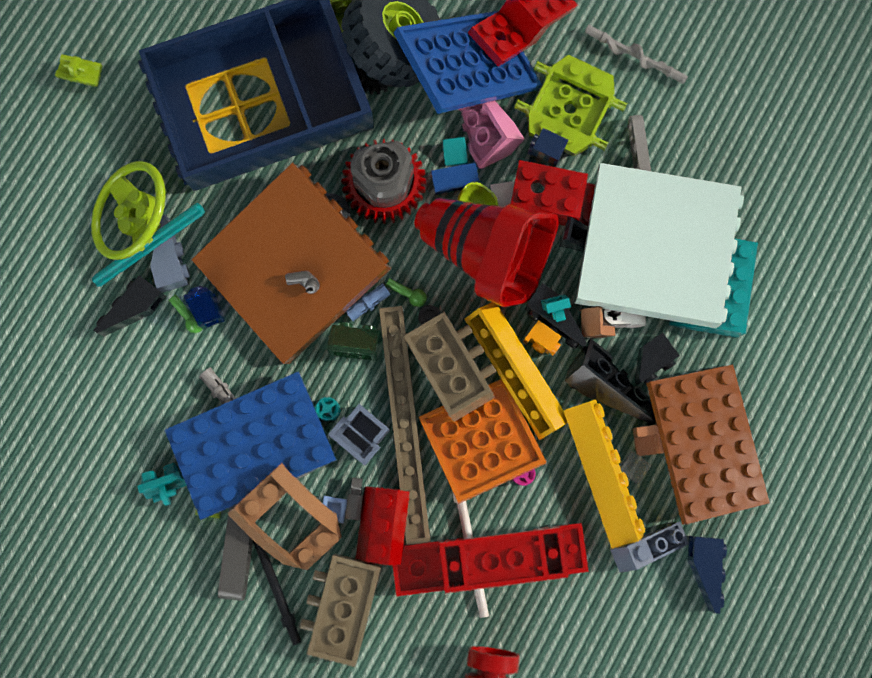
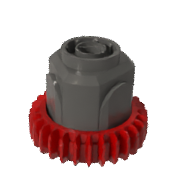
[341,138,426,224]

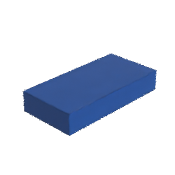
[431,162,480,195]

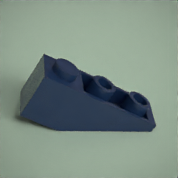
[687,536,727,614]

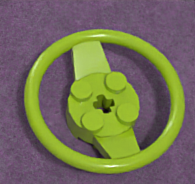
[91,161,166,260]

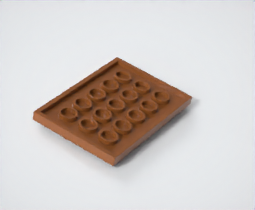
[646,365,770,524]

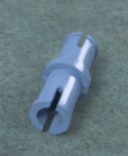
[346,283,391,321]

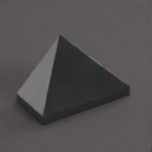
[559,217,588,252]

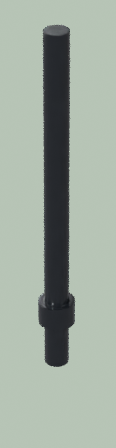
[251,522,302,646]

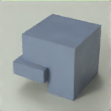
[328,404,390,466]

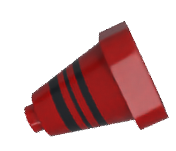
[414,198,559,307]

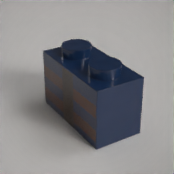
[527,128,568,167]

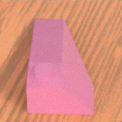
[458,101,525,169]

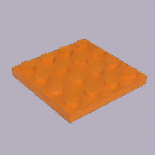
[419,379,546,504]

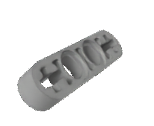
[628,115,651,171]

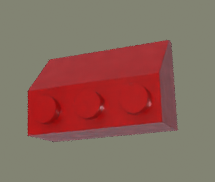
[355,486,410,565]

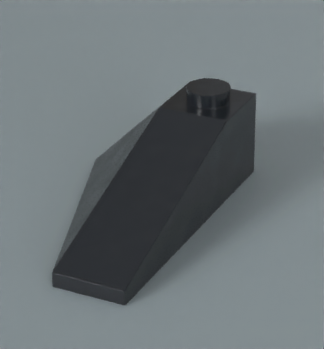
[565,338,656,425]

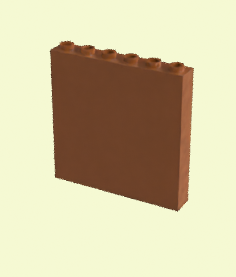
[192,162,391,364]

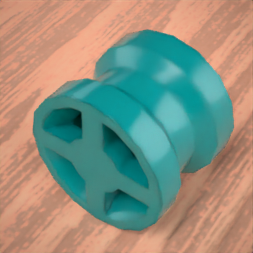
[315,397,341,422]

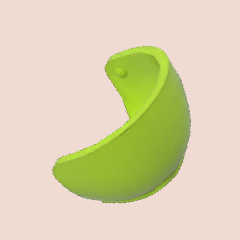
[457,182,498,206]

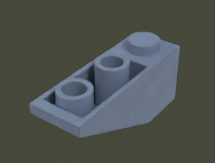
[150,215,190,293]
[611,521,689,573]

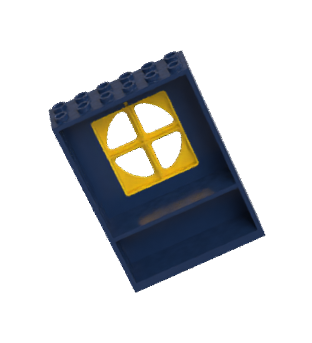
[138,0,374,191]

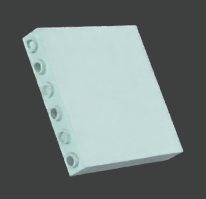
[575,163,744,328]

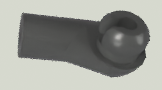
[286,271,320,294]

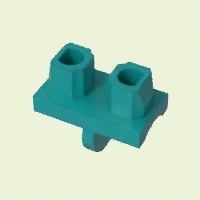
[137,463,187,506]

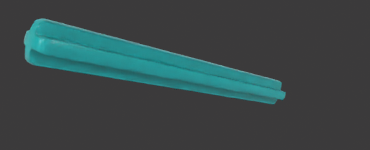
[92,203,205,287]

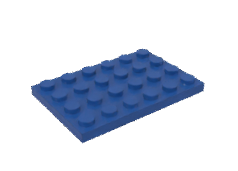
[393,11,542,114]
[165,372,336,520]

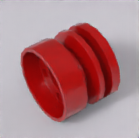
[465,646,520,678]

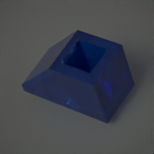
[183,286,225,330]

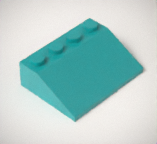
[669,238,758,338]

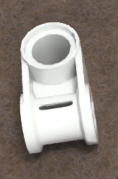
[603,309,646,328]

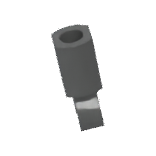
[345,478,363,520]

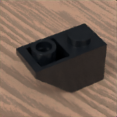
[634,333,680,385]

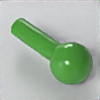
[385,278,427,307]
[169,294,204,333]

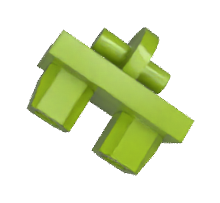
[55,54,103,87]

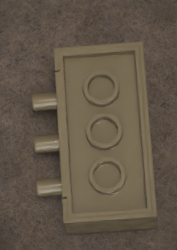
[404,312,496,422]
[300,554,382,667]

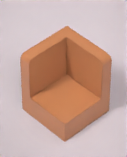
[581,307,615,339]
[632,425,664,456]

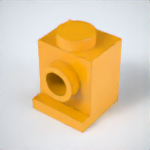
[523,320,561,356]

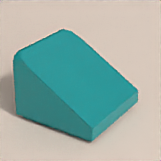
[442,137,468,167]

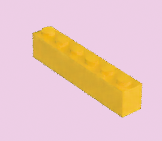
[464,302,568,440]
[564,399,645,549]

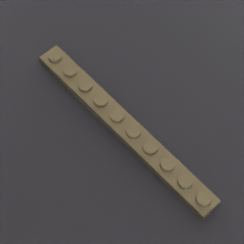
[379,306,430,545]

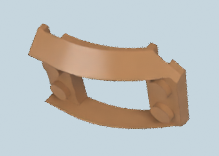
[227,463,342,570]

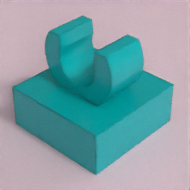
[541,294,571,322]

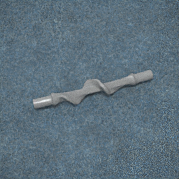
[585,25,688,84]

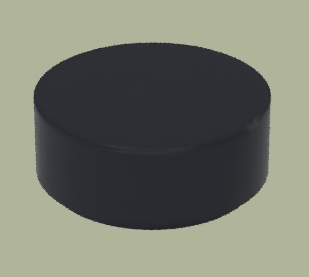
[418,305,441,325]

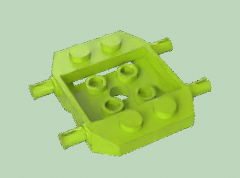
[514,54,628,157]

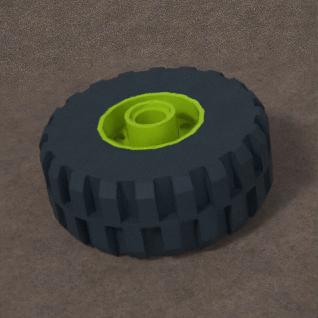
[342,0,442,87]

